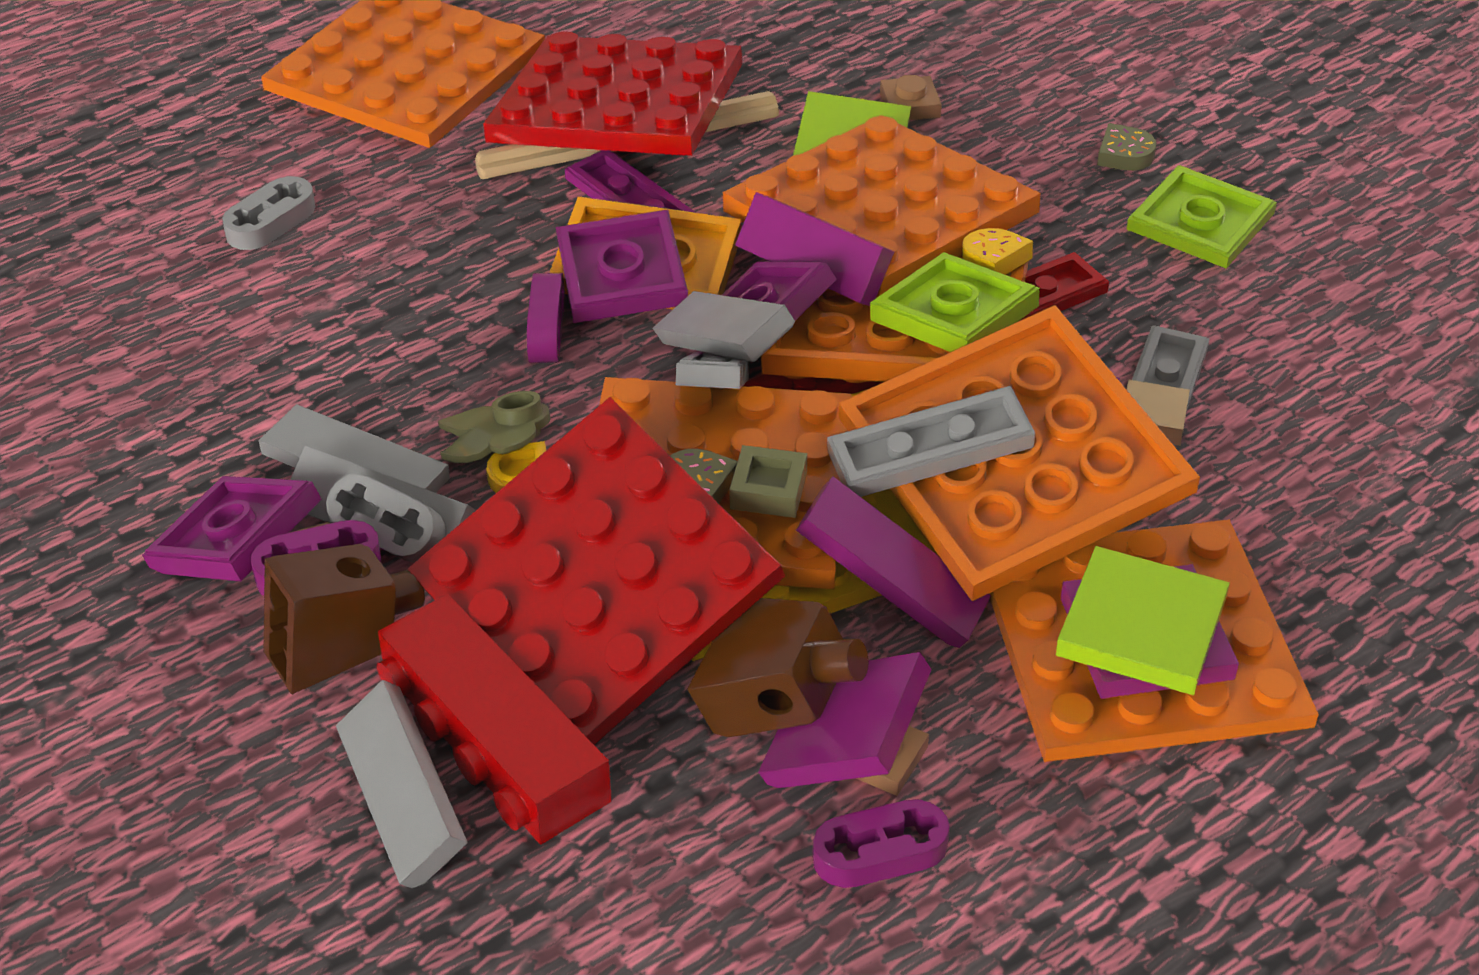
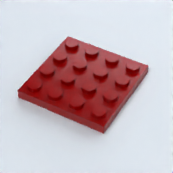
[483,31,742,156]
[407,397,785,745]

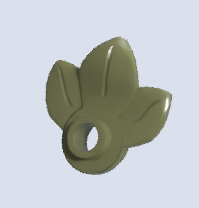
[438,391,551,463]

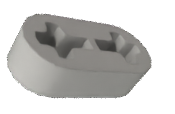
[222,176,316,250]
[326,473,446,563]

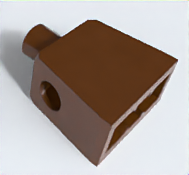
[263,544,425,695]
[687,598,868,737]

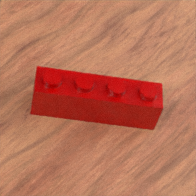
[377,593,612,845]

